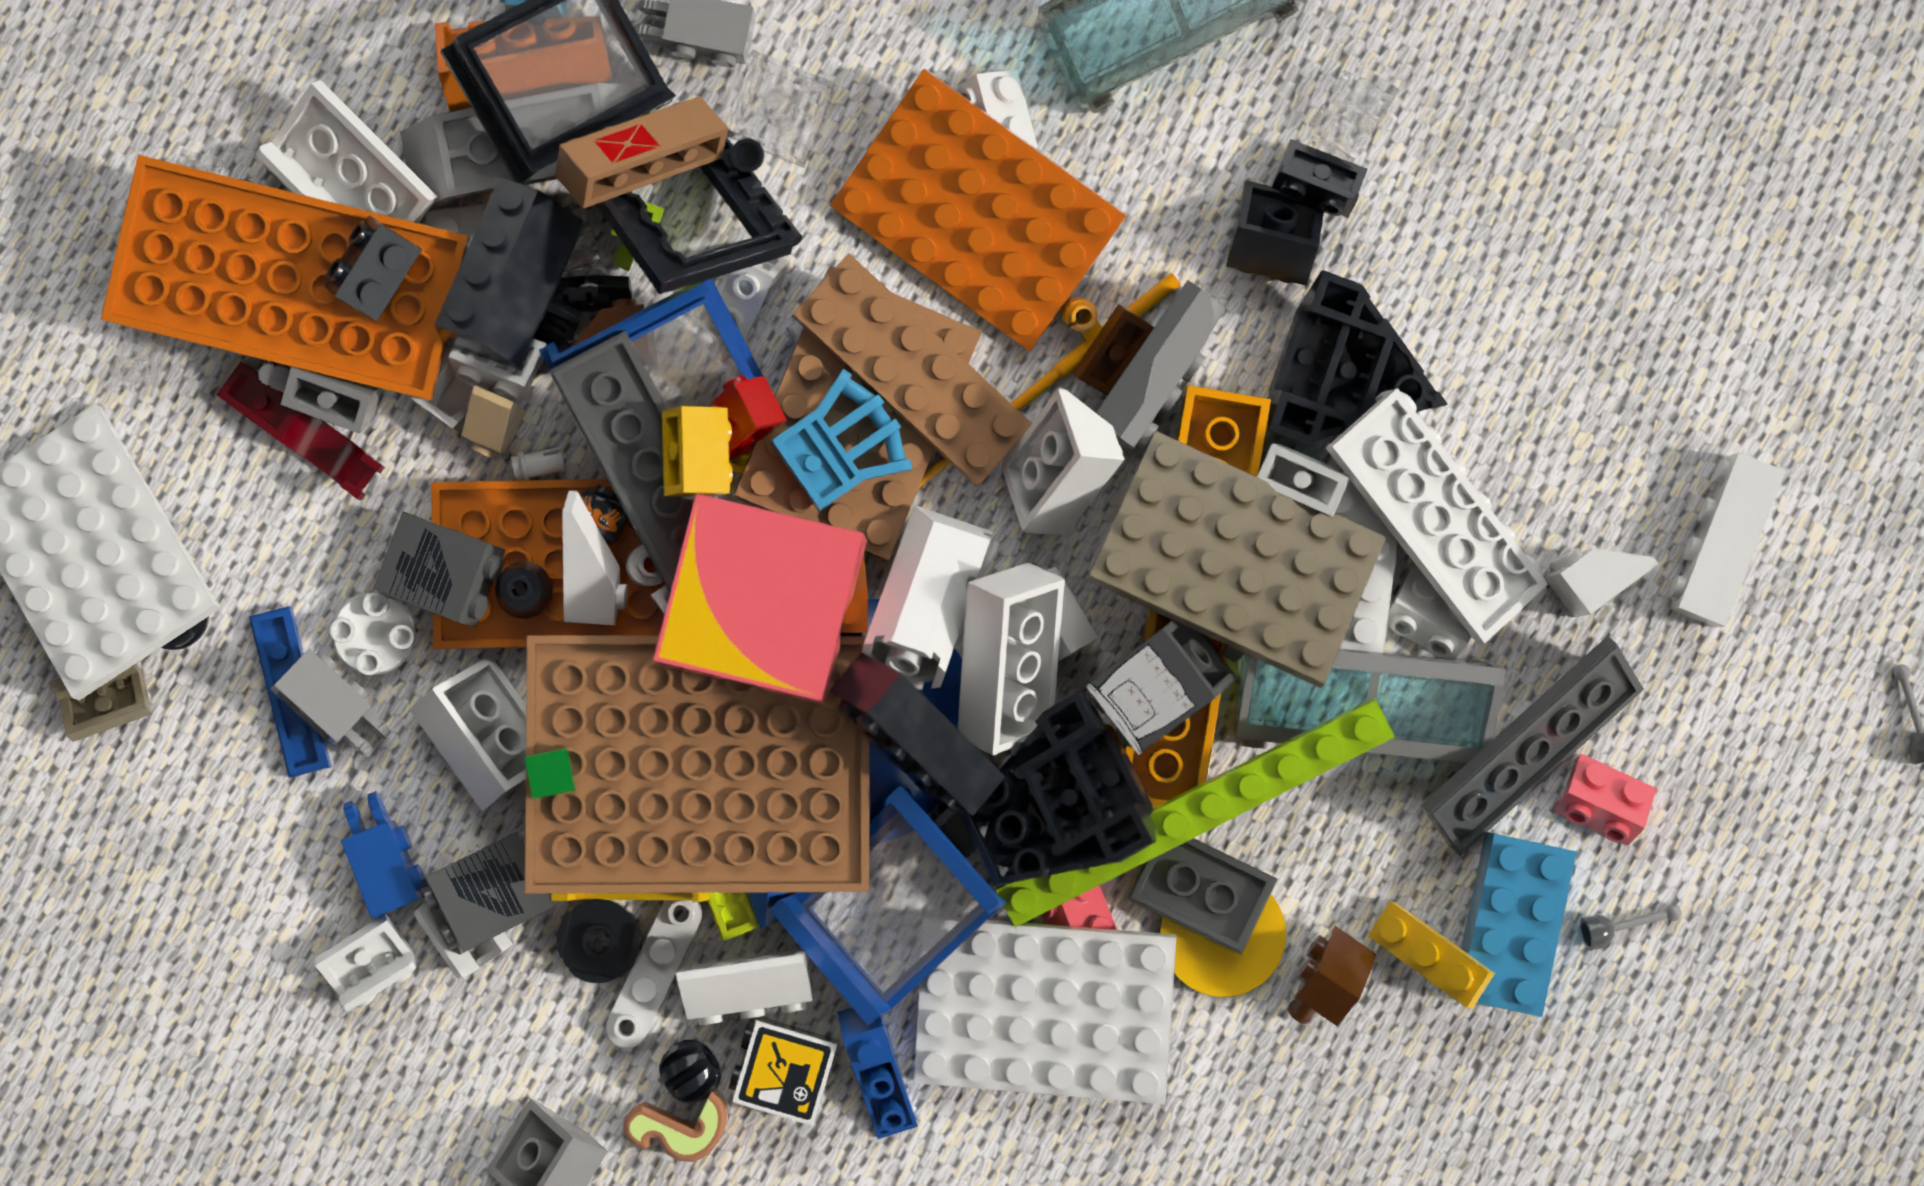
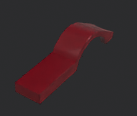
[216,361,385,501]

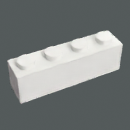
[1668,452,1785,628]

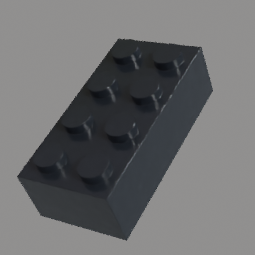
[829,652,1005,816]

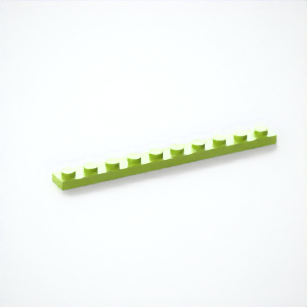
[996,697,1395,927]

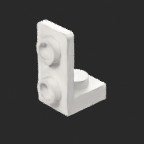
[708,257,789,341]

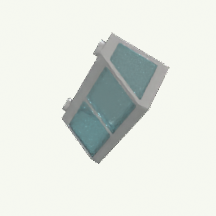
[1233,648,1506,770]

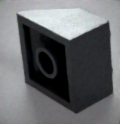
[1226,180,1324,286]

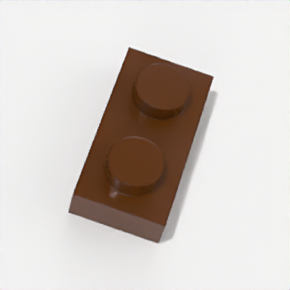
[1072,304,1155,396]

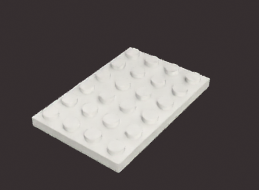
[0,403,221,701]
[914,915,1177,1104]

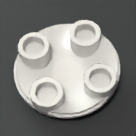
[330,592,416,675]

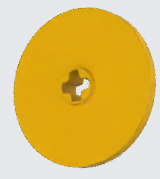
[1160,894,1286,997]

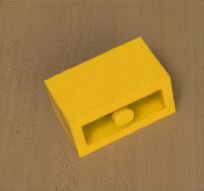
[662,406,733,497]

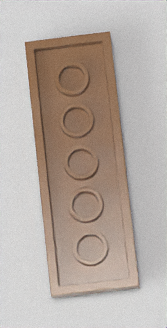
[791,253,1032,487]

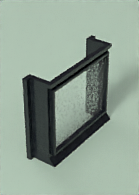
[440,0,676,184]

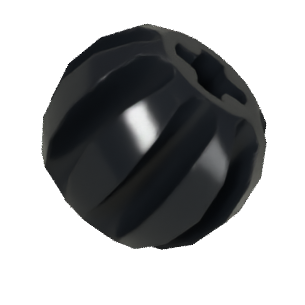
[659,1040,722,1103]

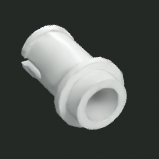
[511,445,566,481]

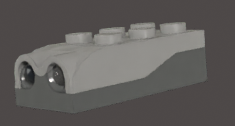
[1096,280,1226,455]

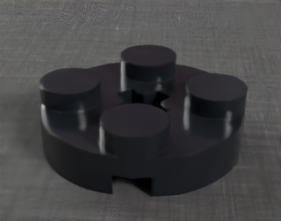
[557,899,642,983]

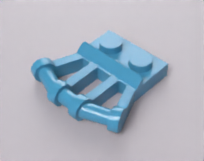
[770,369,912,511]

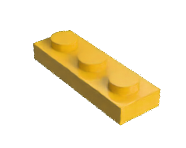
[1368,901,1495,1008]

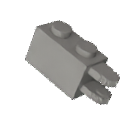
[634,0,756,68]
[257,361,382,434]
[270,648,392,759]

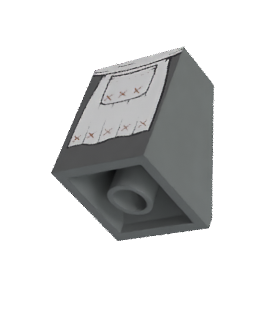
[1086,620,1237,754]

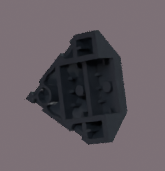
[1267,270,1448,444]

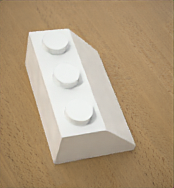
[1001,388,1124,535]
[410,655,526,812]
[676,949,815,1025]

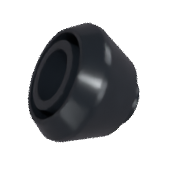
[495,561,553,619]

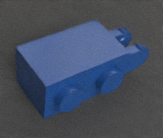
[341,791,426,919]

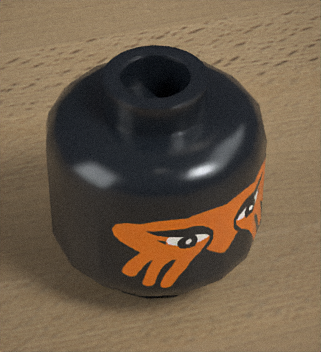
[580,484,629,545]

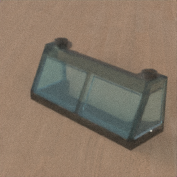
[1036,0,1302,114]

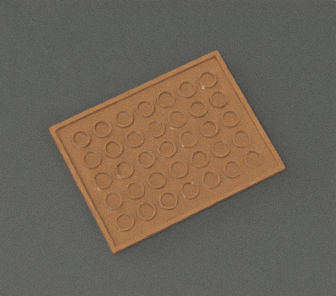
[525,636,869,894]

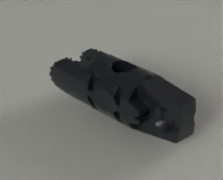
[545,274,632,316]

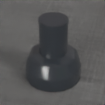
[730,138,765,172]

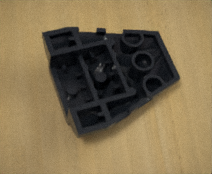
[959,691,1157,886]

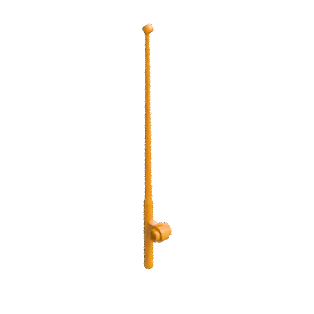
[918,273,1181,489]

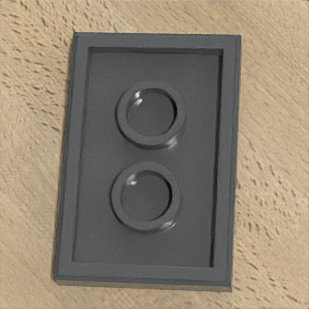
[1127,838,1278,955]

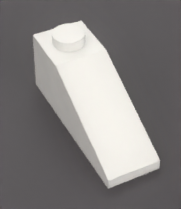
[562,491,627,625]

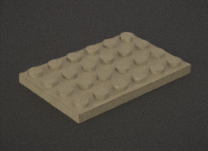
[1087,430,1386,688]

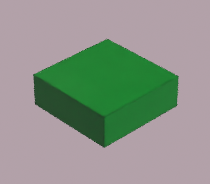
[524,748,576,799]

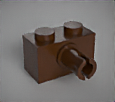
[1287,926,1377,1026]

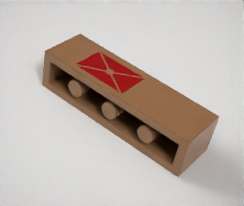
[555,96,728,209]

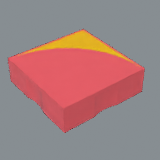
[653,493,867,705]

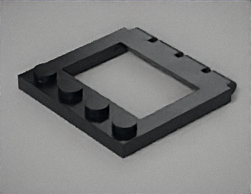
[595,137,802,295]

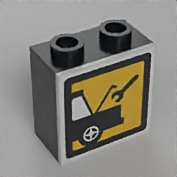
[728,1016,839,1126]

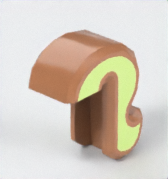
[623,1089,729,1162]

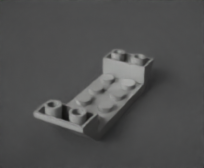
[400,83,650,211]

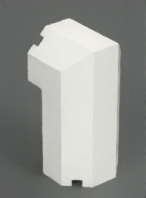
[862,505,993,690]

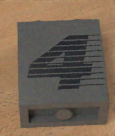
[373,511,505,628]
[420,831,555,955]

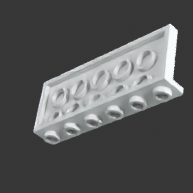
[1326,388,1548,644]

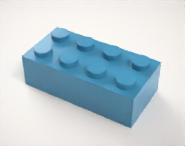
[1461,832,1577,1017]

